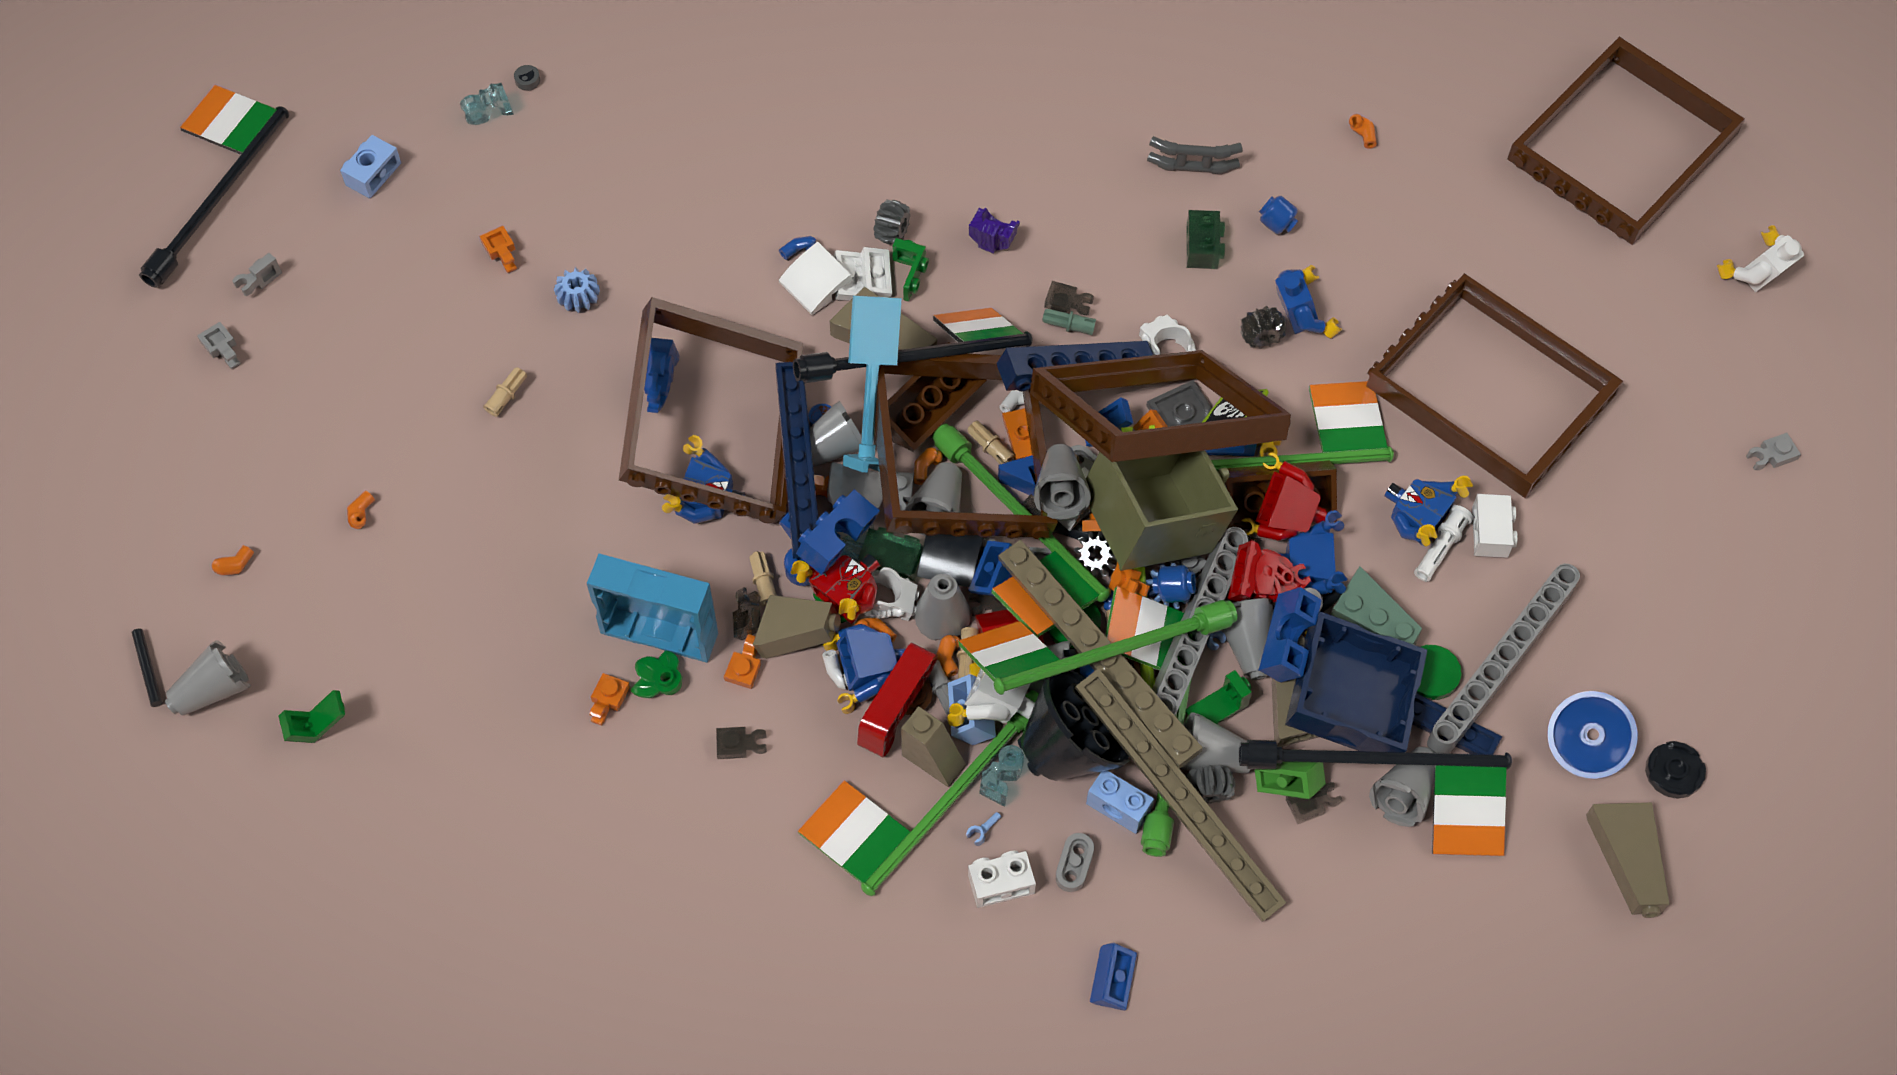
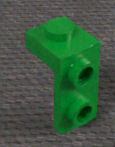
[892,238,929,302]
[1186,670,1252,724]
[278,690,345,743]

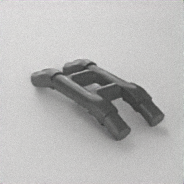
[1147,136,1243,174]

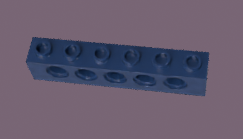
[996,341,1153,392]

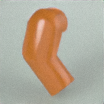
[1349,114,1377,149]
[914,447,943,485]
[347,490,375,529]
[212,545,254,575]
[854,618,897,643]
[936,635,960,677]

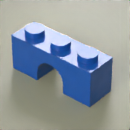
[796,489,880,575]
[1259,587,1322,683]

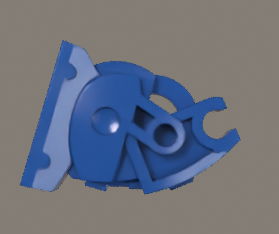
[644,338,680,413]

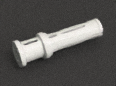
[1414,505,1474,582]

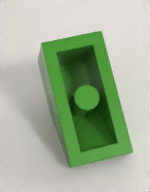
[1255,761,1326,799]

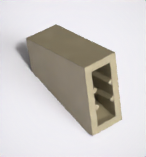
[753,595,841,659]
[901,706,966,787]

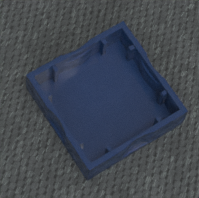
[1285,612,1427,752]

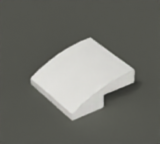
[779,242,852,315]
[833,247,892,301]

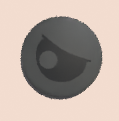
[514,65,540,90]

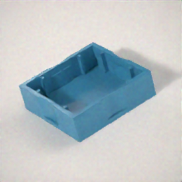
[586,554,719,663]

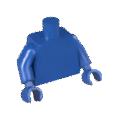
[1278,510,1348,595]

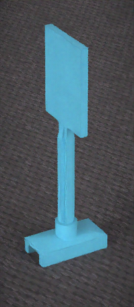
[843,296,902,473]

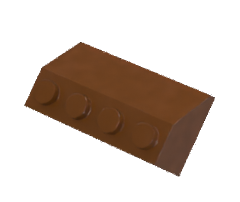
[888,342,987,452]
[1224,460,1337,530]

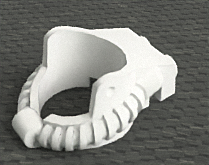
[1139,315,1196,355]
[862,567,919,621]

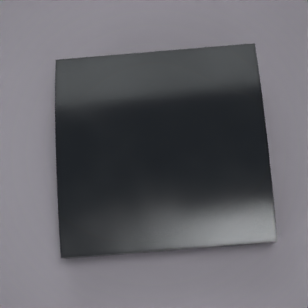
[917,534,984,587]

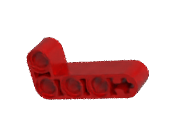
[857,642,938,758]

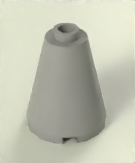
[809,401,862,467]
[1034,444,1091,520]
[905,462,962,537]
[915,574,971,641]
[1223,598,1273,680]
[165,640,251,716]
[1180,713,1251,773]
[1369,747,1435,827]

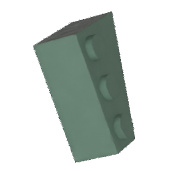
[1331,566,1422,645]

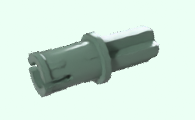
[1042,309,1096,336]

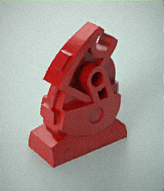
[1228,540,1311,602]

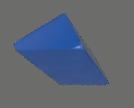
[1090,943,1137,1011]

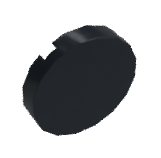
[1645,741,1706,799]

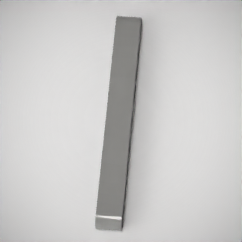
[1152,527,1248,716]
[1427,563,1580,753]

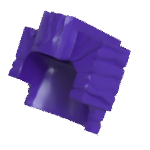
[969,208,1020,254]

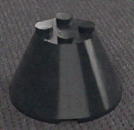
[1017,670,1130,781]

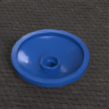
[1548,691,1638,779]

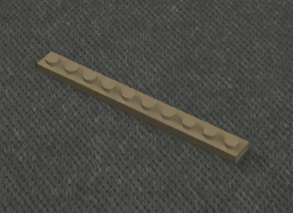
[998,539,1203,769]
[1075,668,1287,922]

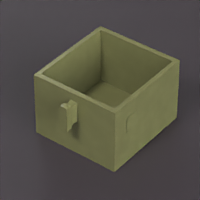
[1086,450,1238,571]

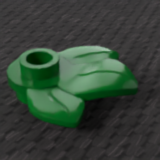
[631,650,682,698]

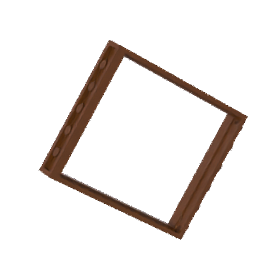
[1507,36,1745,245]
[1366,273,1623,498]
[618,297,803,524]
[1030,350,1291,462]
[875,353,1058,539]

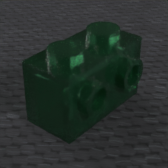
[1186,210,1225,269]
[858,527,923,582]

